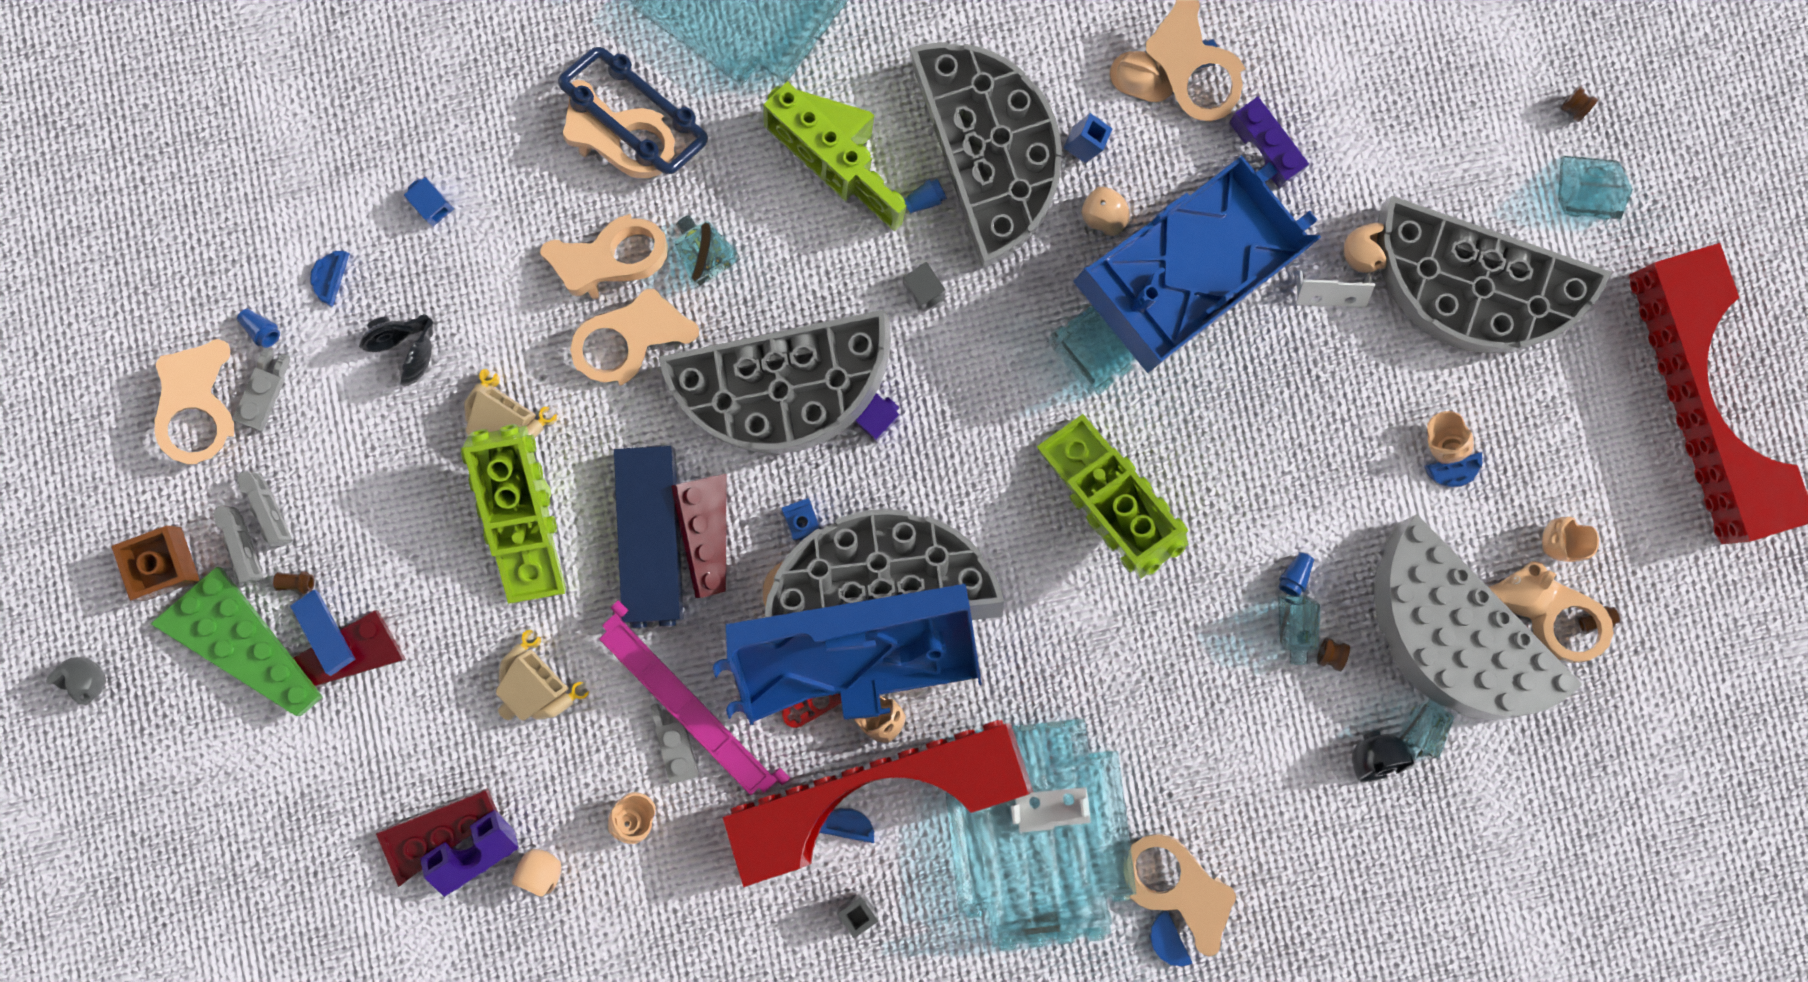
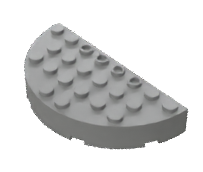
[910,42,1062,269]
[1377,196,1611,353]
[658,310,891,454]
[765,509,1004,620]
[1374,514,1582,720]

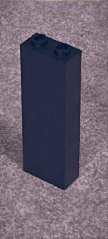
[614,446,684,628]

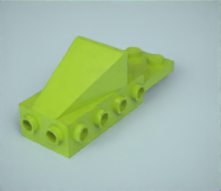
[763,81,907,232]
[1037,414,1189,579]
[461,424,566,604]

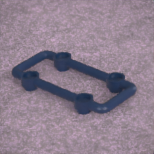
[558,47,708,174]

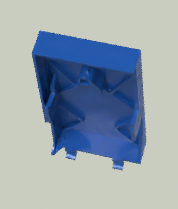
[1073,155,1321,373]
[713,584,982,725]

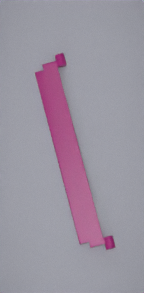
[599,600,790,796]

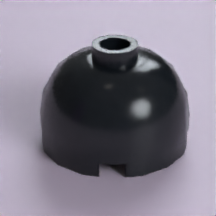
[1352,730,1414,783]

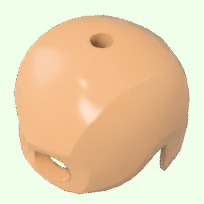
[1081,187,1130,236]
[1344,222,1387,273]
[1427,411,1474,464]
[1542,517,1599,562]
[854,695,906,743]
[608,792,656,844]
[511,849,561,897]

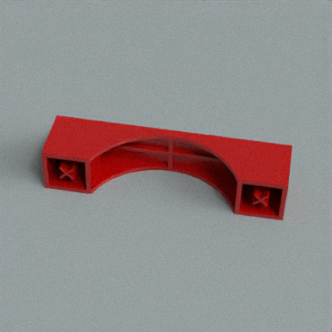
[1629,243,1808,545]
[723,720,1033,887]

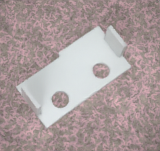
[1296,270,1375,307]
[1011,787,1091,833]

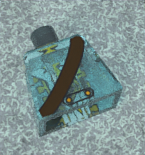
[674,215,741,289]
[1278,595,1320,665]
[1398,698,1454,761]

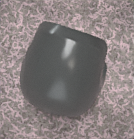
[46,657,106,706]

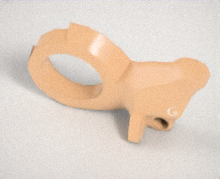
[1146,0,1246,121]
[563,79,675,178]
[540,214,668,299]
[570,288,699,386]
[155,339,234,464]
[1489,561,1614,663]
[1124,833,1236,957]

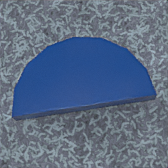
[310,251,350,307]
[1424,452,1483,487]
[820,808,874,843]
[1149,911,1193,967]

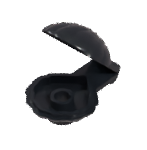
[359,314,434,387]

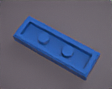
[290,589,355,676]

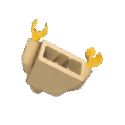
[464,369,557,438]
[496,630,589,721]

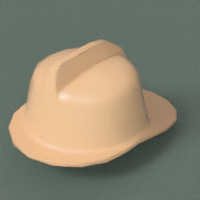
[1110,51,1173,102]

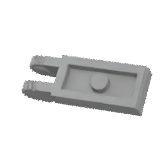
[232,348,290,431]
[236,471,293,546]
[213,506,264,583]
[651,704,699,785]

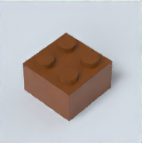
[111,525,200,601]

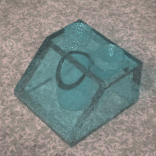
[1558,155,1633,220]

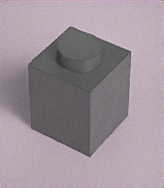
[903,262,946,311]
[837,891,879,938]

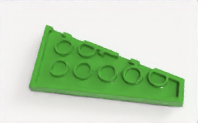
[151,567,323,716]

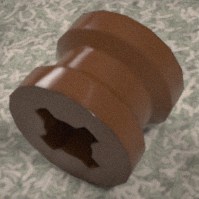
[1560,86,1598,122]
[1317,637,1350,672]

